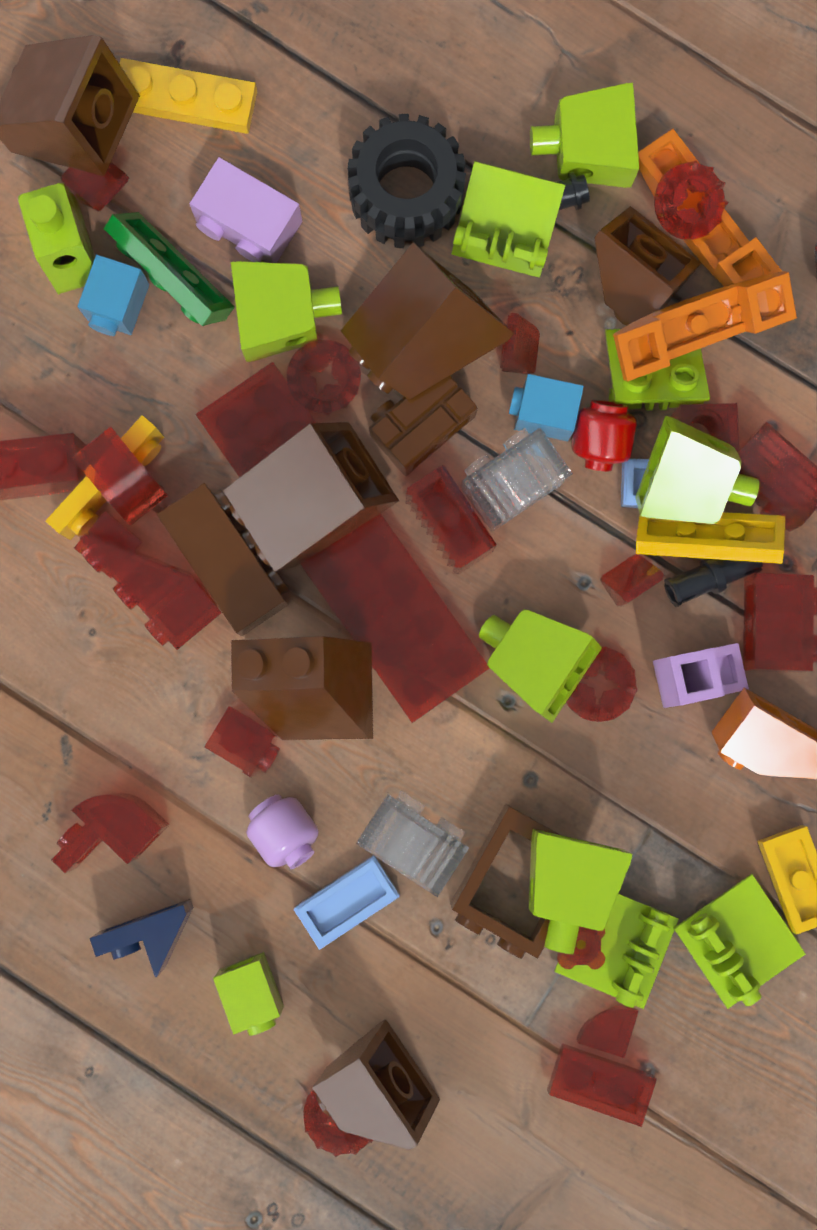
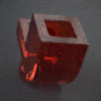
[72,426,168,525]
[51,792,170,873]

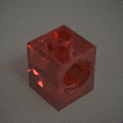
[671,403,740,452]

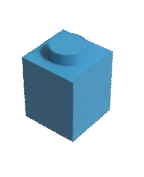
[77,254,150,336]
[509,374,584,442]

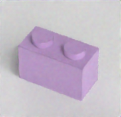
[189,157,303,263]

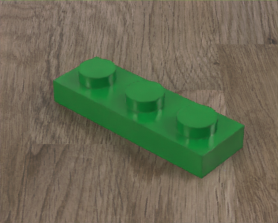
[104,212,235,326]

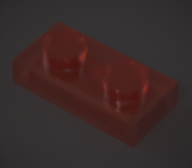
[547,1043,657,1127]

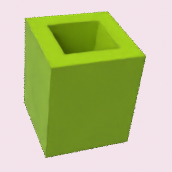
[213,952,284,1036]

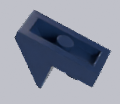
[90,899,194,977]

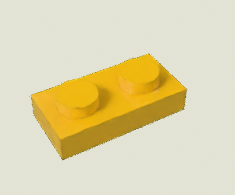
[757,825,817,935]

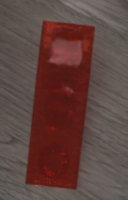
[80,531,222,650]

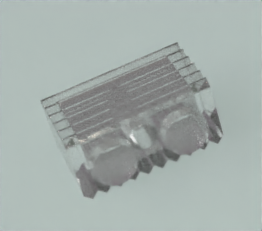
[461,427,573,532]
[356,790,469,897]

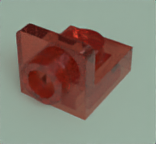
[204,706,280,777]

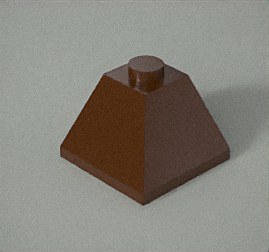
[594,206,701,326]
[312,1019,440,1150]

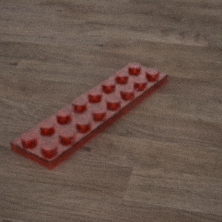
[195,362,490,723]

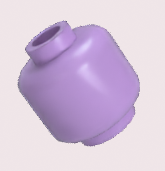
[246,795,319,869]

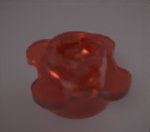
[557,927,606,970]

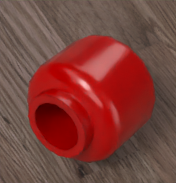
[571,400,637,472]

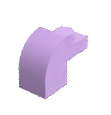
[653,643,749,708]

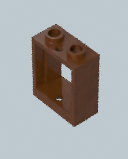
[450,804,560,959]

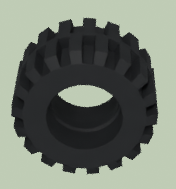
[347,114,466,249]

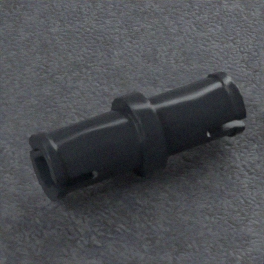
[664,559,763,607]

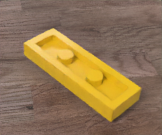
[120,58,257,134]
[45,415,164,540]
[636,512,785,564]

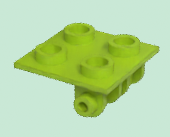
[451,161,565,278]
[605,329,710,411]
[673,874,806,1009]
[554,893,679,1009]

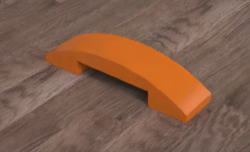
[638,129,782,287]
[613,271,797,382]

